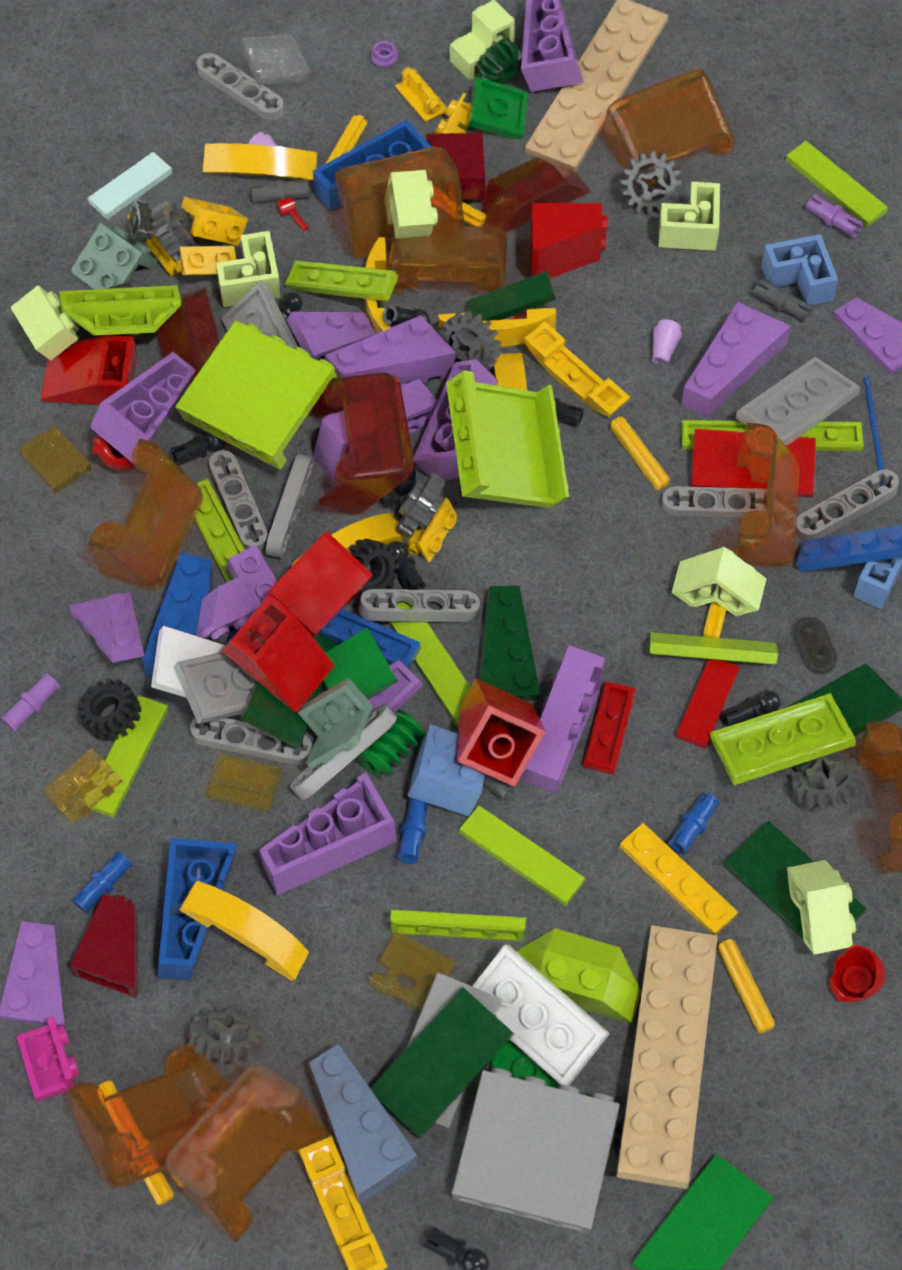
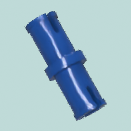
[669,792,719,855]
[398,798,429,864]
[71,851,133,914]

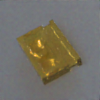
[18,425,91,494]
[206,753,282,813]

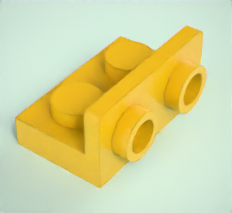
[181,196,248,245]

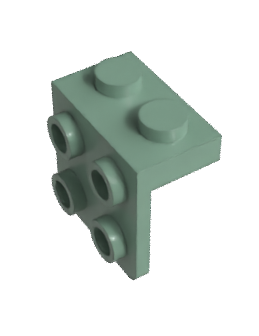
[72,223,158,289]
[298,678,373,768]

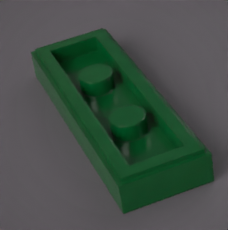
[465,271,556,321]

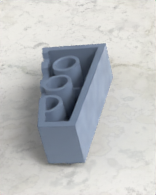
[309,1044,417,1205]

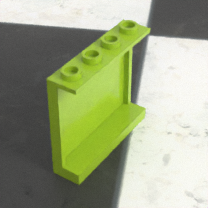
[175,320,340,470]
[446,370,569,508]

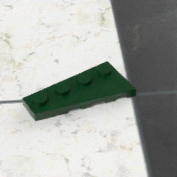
[479,586,541,701]

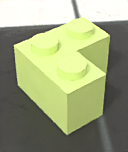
[450,0,515,81]
[384,170,438,239]
[658,182,720,251]
[216,231,281,307]
[10,285,80,360]
[672,547,766,617]
[787,860,856,955]

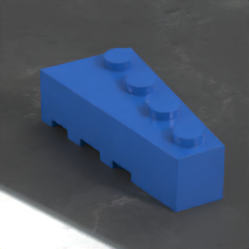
[313,119,440,211]
[142,553,214,677]
[157,838,237,981]

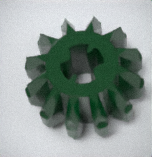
[477,38,522,84]

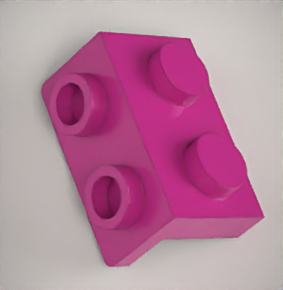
[16,1016,79,1102]

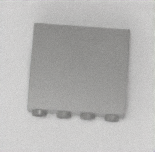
[452,1068,620,1234]

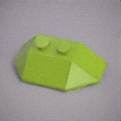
[59,285,181,336]
[516,928,642,1024]

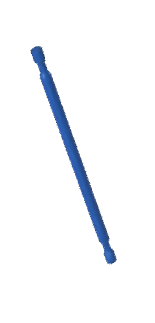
[863,377,887,486]

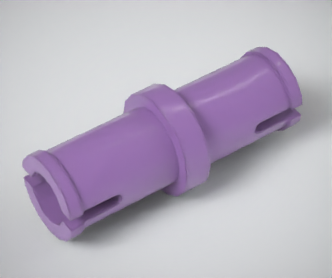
[806,194,863,238]
[1,673,60,733]

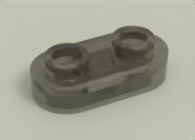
[128,199,155,244]
[794,617,837,675]

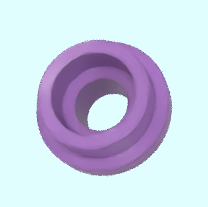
[371,41,398,67]

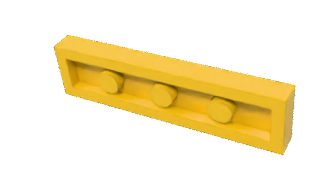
[619,823,738,935]

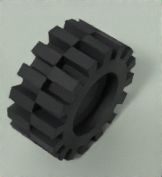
[348,538,399,595]
[78,679,141,741]

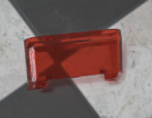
[311,372,414,516]

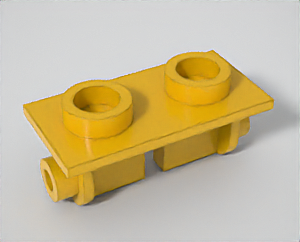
[395,67,447,123]
[434,93,470,134]
[176,246,237,276]
[407,497,457,563]

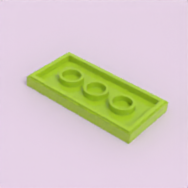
[710,693,856,785]

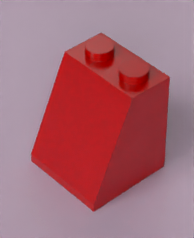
[530,203,608,278]
[261,531,373,638]
[457,678,546,787]

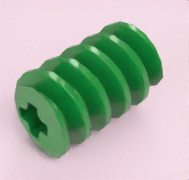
[356,710,425,779]

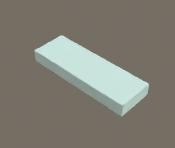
[88,152,172,219]

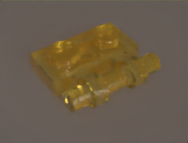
[42,748,123,824]
[369,932,456,1011]

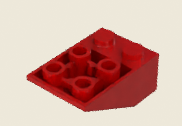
[41,335,138,405]
[221,594,335,714]

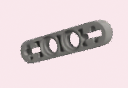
[196,53,284,120]
[209,450,268,551]
[266,453,314,559]
[795,469,899,541]
[662,486,782,518]
[358,589,480,622]
[290,704,397,800]
[190,718,313,765]

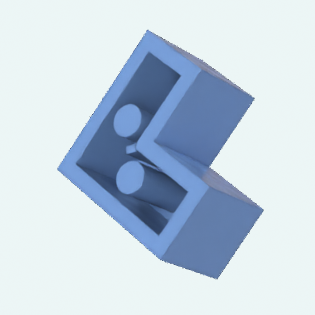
[761,234,838,305]
[408,724,485,816]

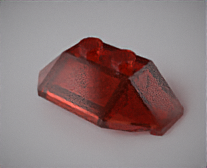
[481,157,591,239]
[157,287,221,383]

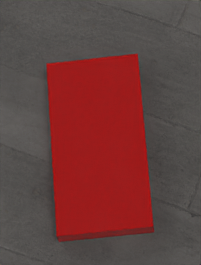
[691,428,816,498]

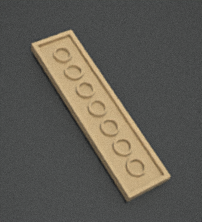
[525,0,668,173]
[617,925,718,1189]

